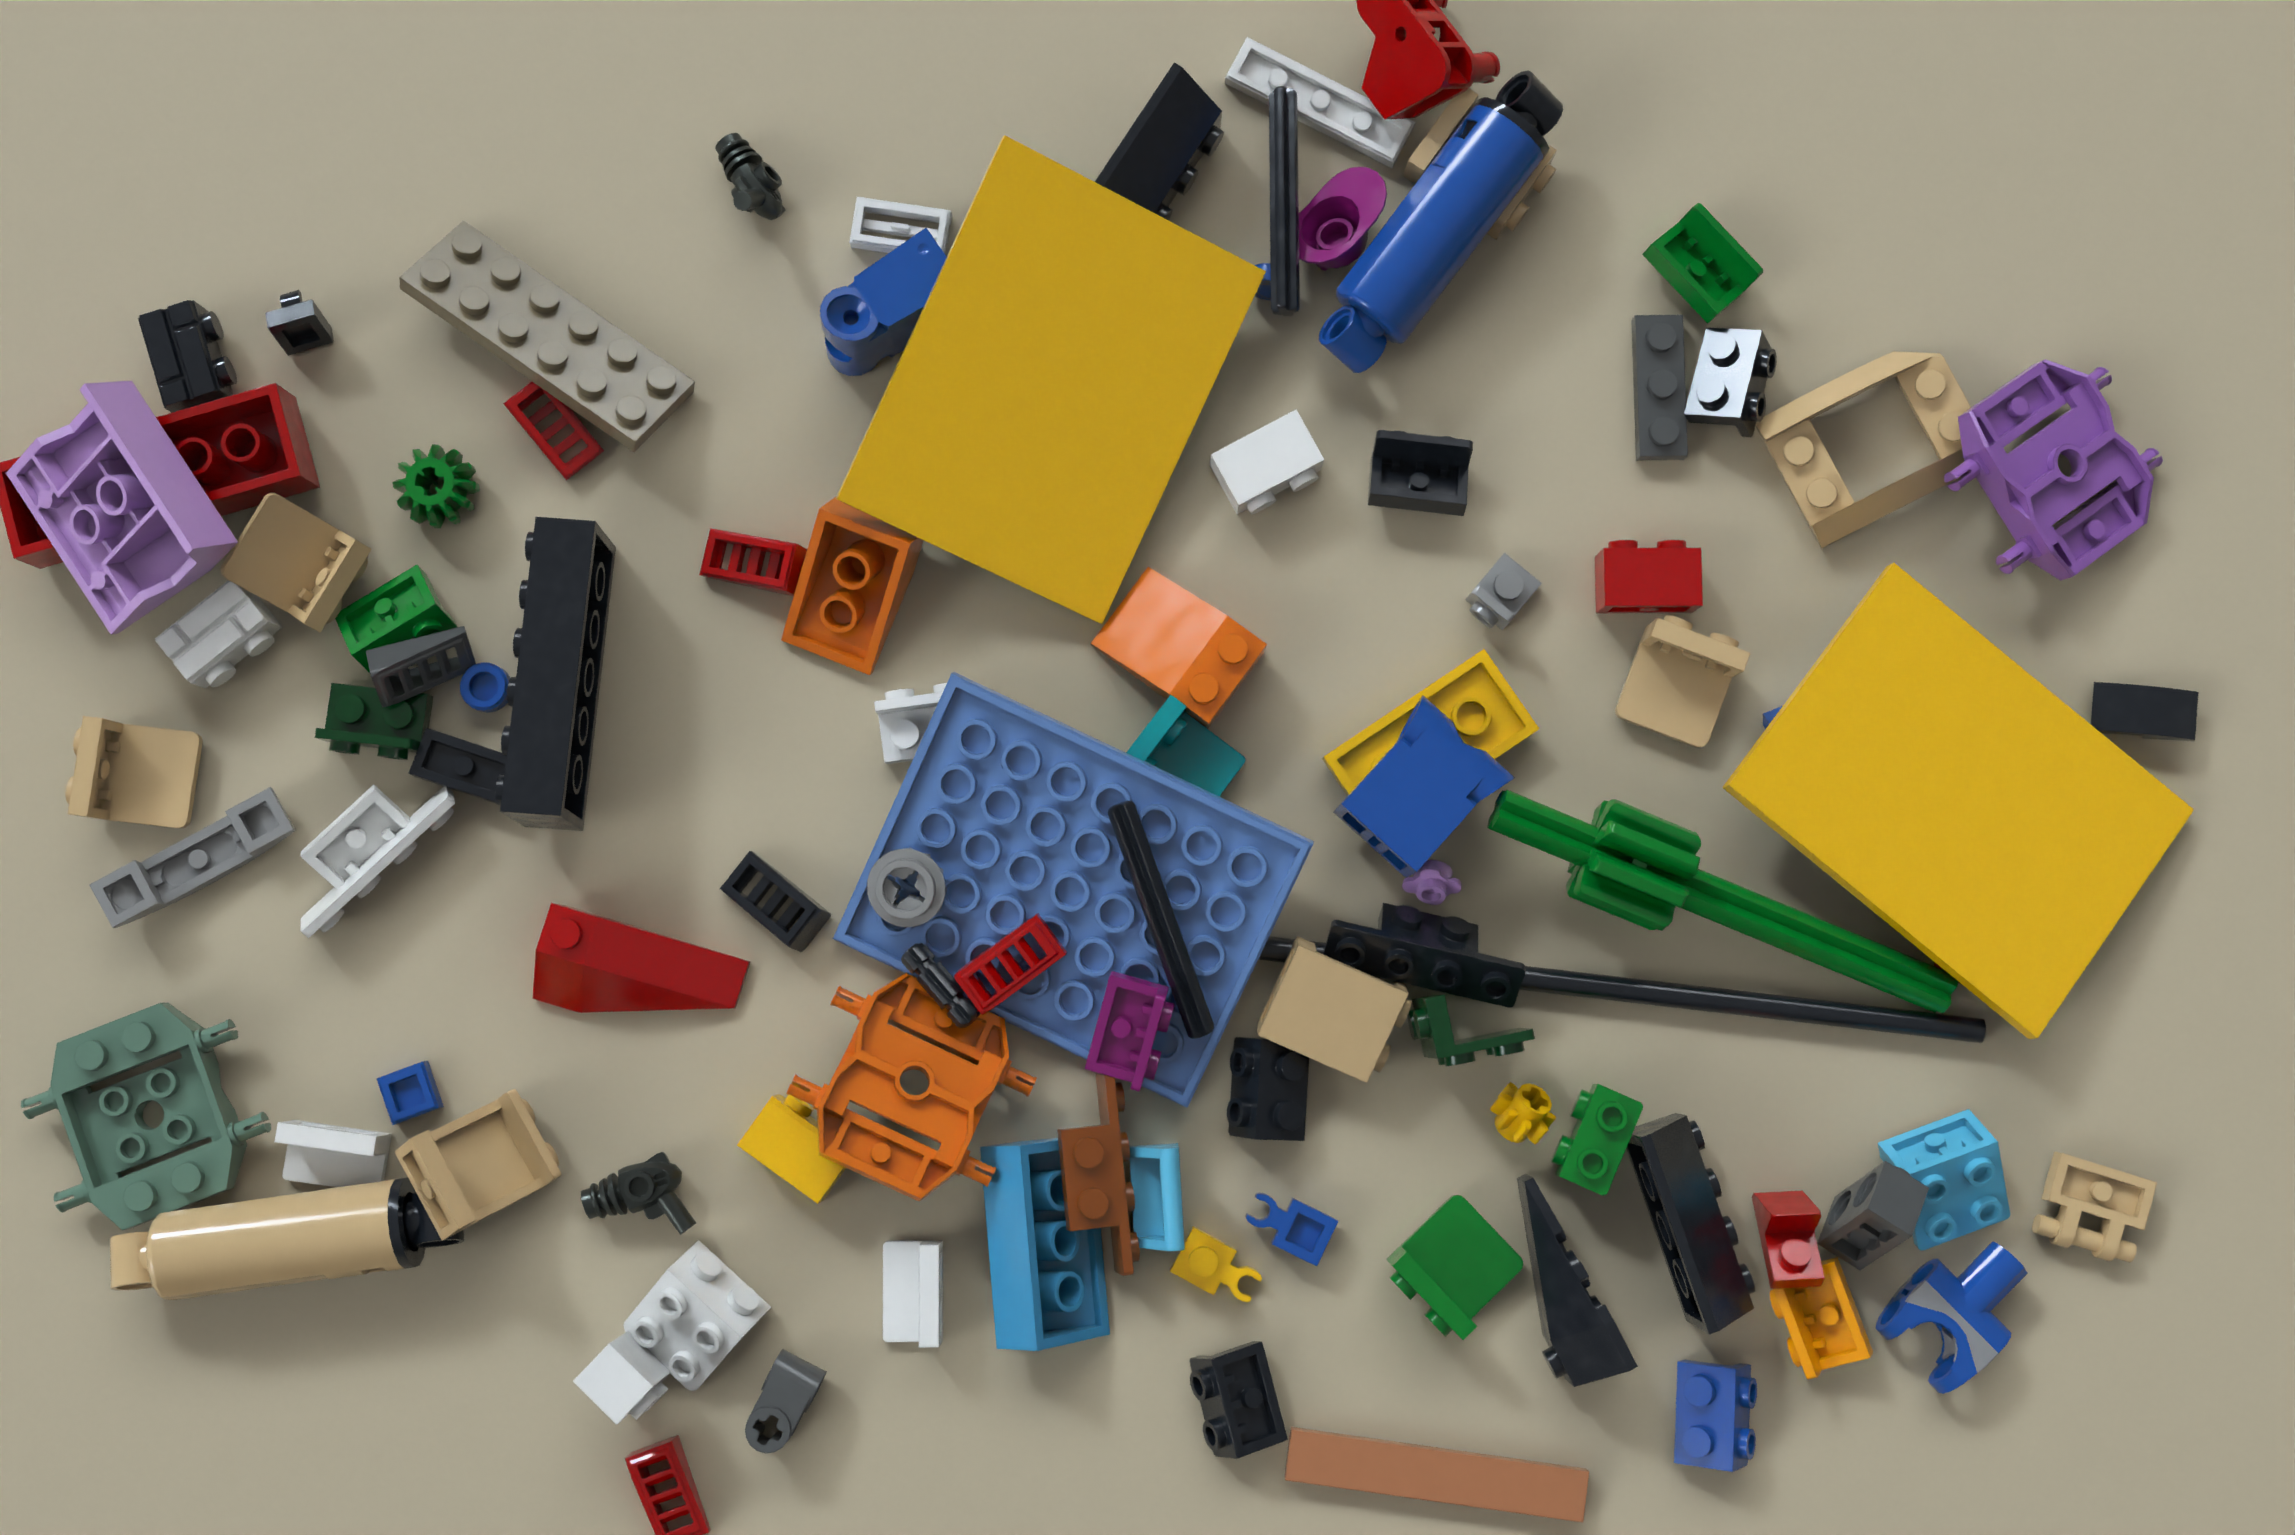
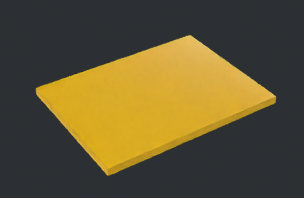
[836,135,1266,624]
[1722,563,2194,1039]

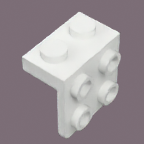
[624,1240,771,1391]

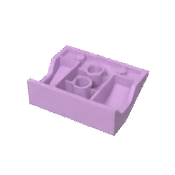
[6,381,238,635]

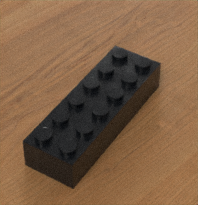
[495,517,616,831]

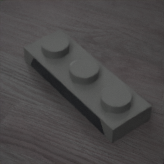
[1631,315,1688,461]

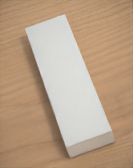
[1225,37,1415,168]

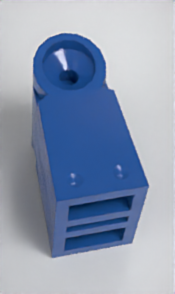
[820,228,947,376]
[1333,695,1515,878]

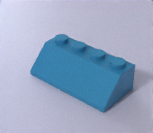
[980,1138,1110,1351]

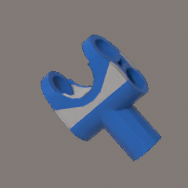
[1876,1241,2028,1394]

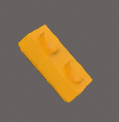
[1769,1257,1873,1380]

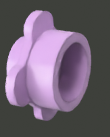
[1402,860,1462,905]

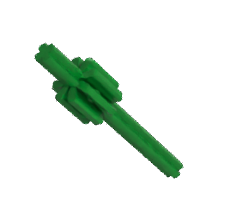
[1487,790,1958,1014]

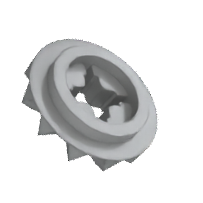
[867,847,947,927]

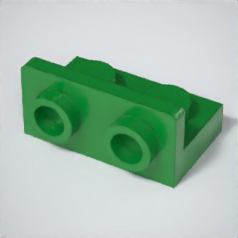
[335,565,458,673]

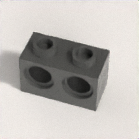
[1817,1161,1929,1270]

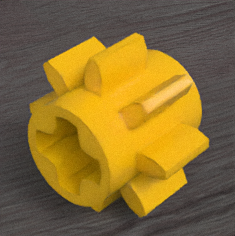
[1490,1082,1556,1144]

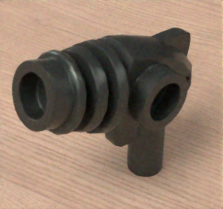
[715,133,786,220]
[581,1152,696,1235]

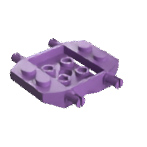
[1944,359,2163,581]

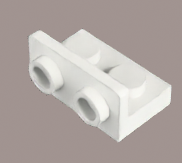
[874,683,947,764]

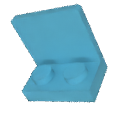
[1878,1109,2010,1251]

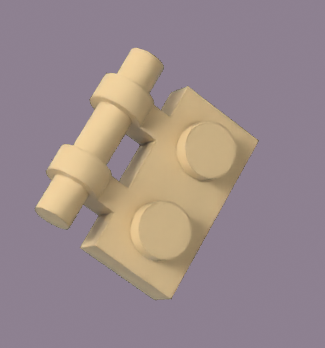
[2032,1151,2157,1263]

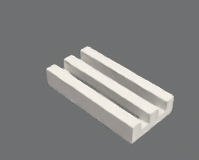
[849,197,952,255]

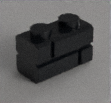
[138,300,237,413]

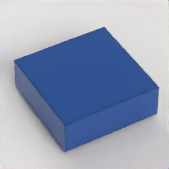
[376,1061,444,1125]

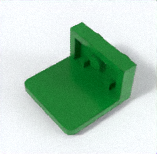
[1386,1195,1523,1340]

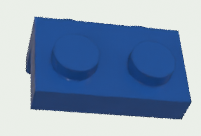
[1674,1360,1757,1472]

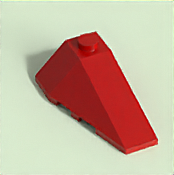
[532,903,751,1013]

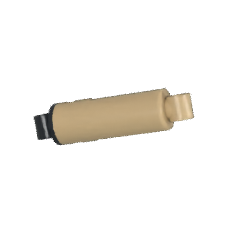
[110,1177,464,1300]

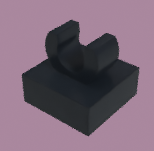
[265,290,334,356]

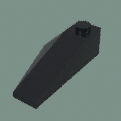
[1517,1174,1638,1387]

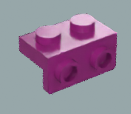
[1085,971,1175,1092]

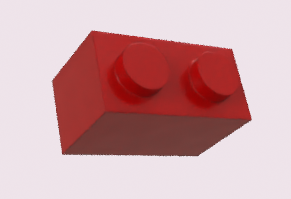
[1595,540,1703,613]

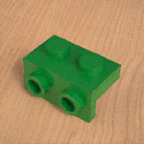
[1642,203,1763,324]
[1551,1084,1643,1196]

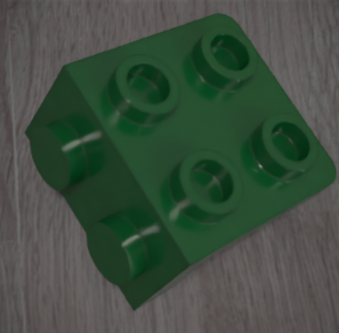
[1407,995,1535,1066]

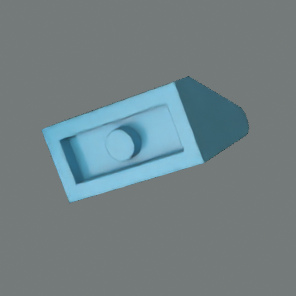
[1130,1143,1185,1251]

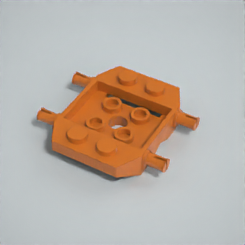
[786,973,1037,1202]

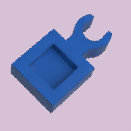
[1245,1192,1338,1266]

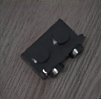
[1189,1341,1288,1459]

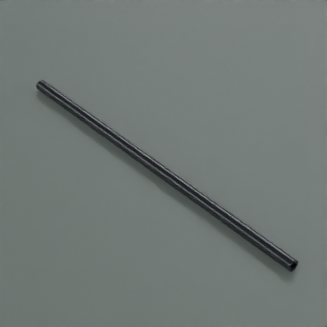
[1258,936,1986,1043]

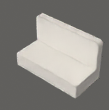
[274,1120,392,1187]
[883,1240,943,1348]

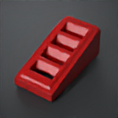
[503,382,604,481]
[699,528,807,596]
[954,913,1067,1015]
[625,1435,711,1535]

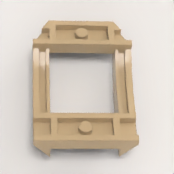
[1755,351,1971,549]

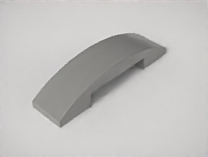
[90,787,296,928]

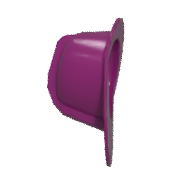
[1299,167,1387,271]

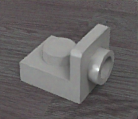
[1465,553,1542,630]

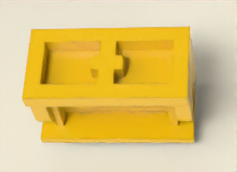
[737,1094,846,1204]

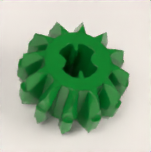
[392,444,480,528]

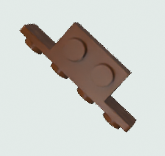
[1057,1074,1140,1276]

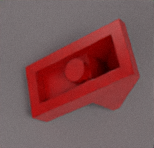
[1752,1190,1825,1289]

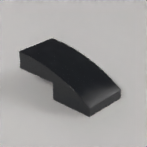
[2091,682,2198,741]

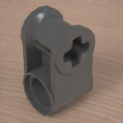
[745,1349,827,1454]

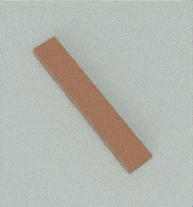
[1284,1427,1589,1522]

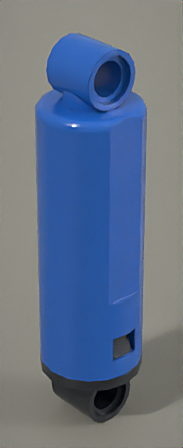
[1319,70,1563,373]

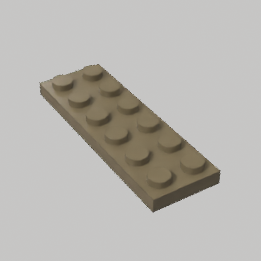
[399,221,695,452]

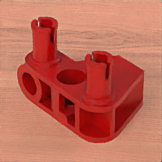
[1356,0,1500,120]

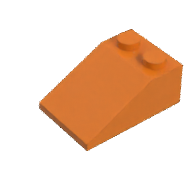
[781,497,923,675]
[1091,567,1267,729]

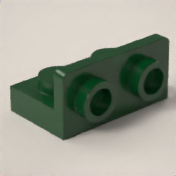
[314,683,434,760]

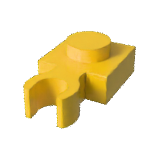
[1170,1226,1262,1302]

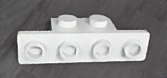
[300,785,455,938]

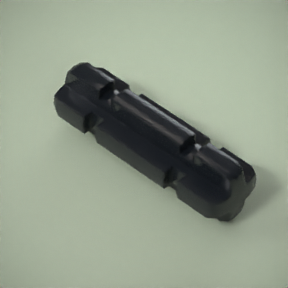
[901,943,980,1028]

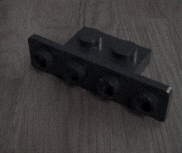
[1323,903,1526,1008]

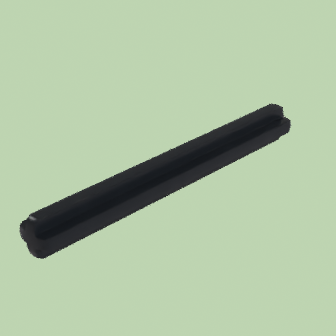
[1269,86,1300,316]
[1108,801,1214,1039]

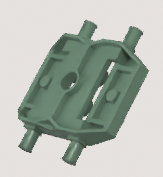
[21,1003,271,1230]

